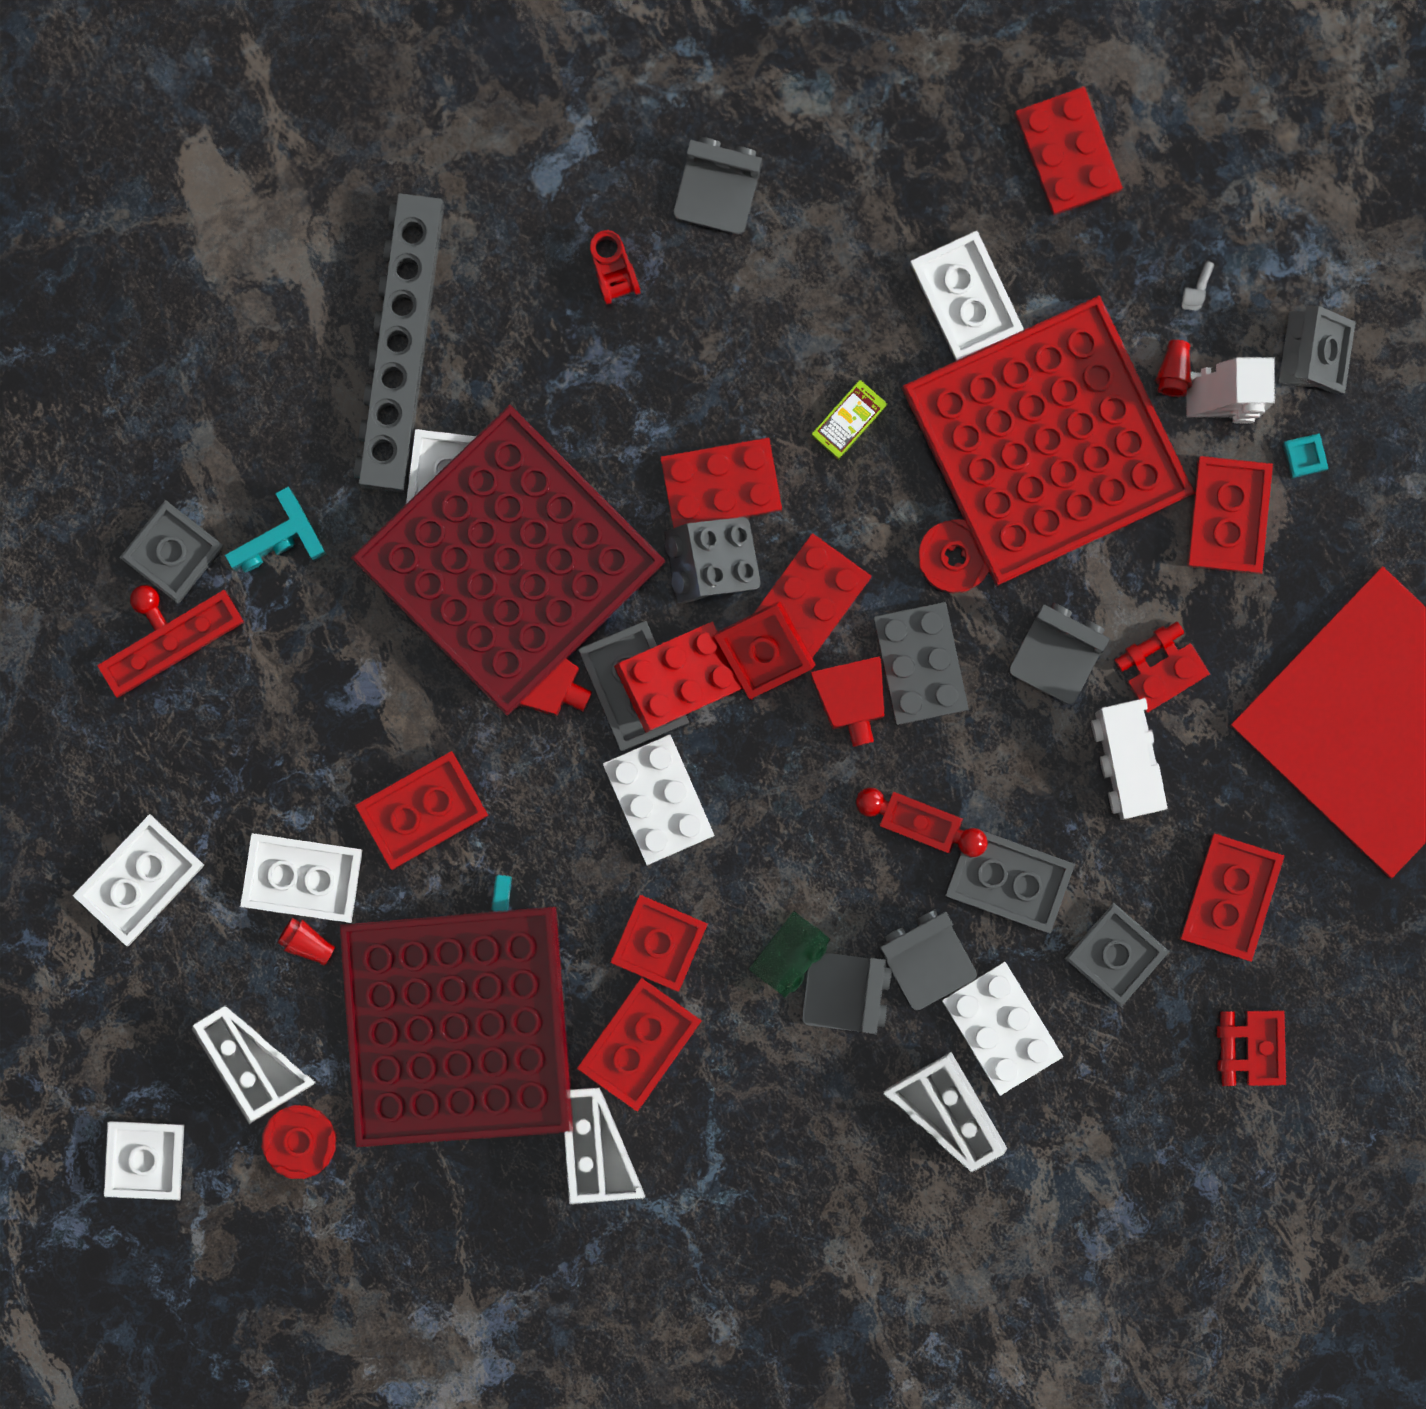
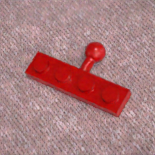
[97,585,244,698]

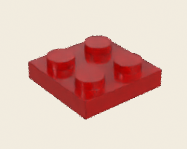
[714,601,816,699]
[611,895,708,992]

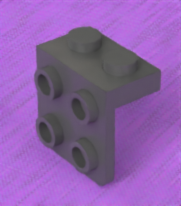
[674,137,762,235]
[664,517,761,604]
[1009,603,1110,704]
[879,909,977,1010]
[802,952,891,1034]

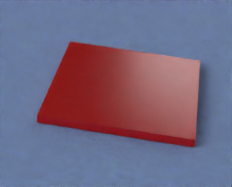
[901,295,1195,586]
[1230,566,1426,879]

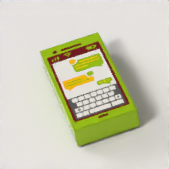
[811,380,887,460]

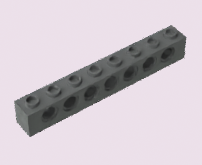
[354,193,444,494]

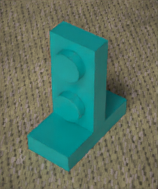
[225,486,327,573]

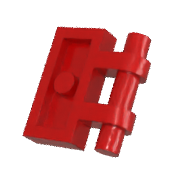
[1114,621,1210,713]
[1217,1011,1286,1086]

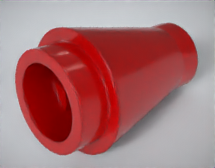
[1156,340,1192,397]
[277,918,335,966]

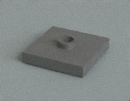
[119,500,224,604]
[1064,903,1170,1007]

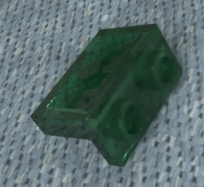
[749,911,831,998]

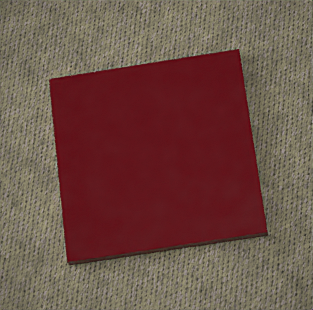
[351,405,665,716]
[340,907,573,1147]

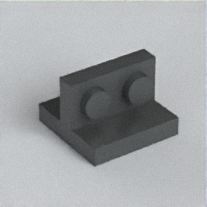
[1279,305,1356,394]

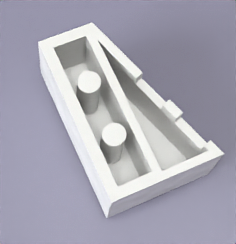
[1186,358,1274,424]
[1091,698,1168,820]
[192,1006,315,1124]
[884,1052,1007,1172]
[565,1087,645,1204]

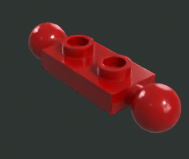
[856,787,988,857]

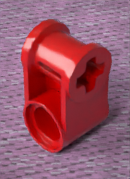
[590,230,641,305]

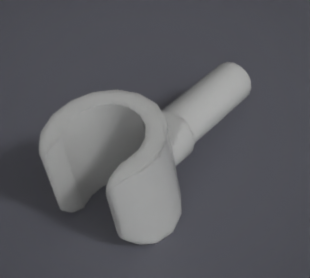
[1182,261,1214,310]

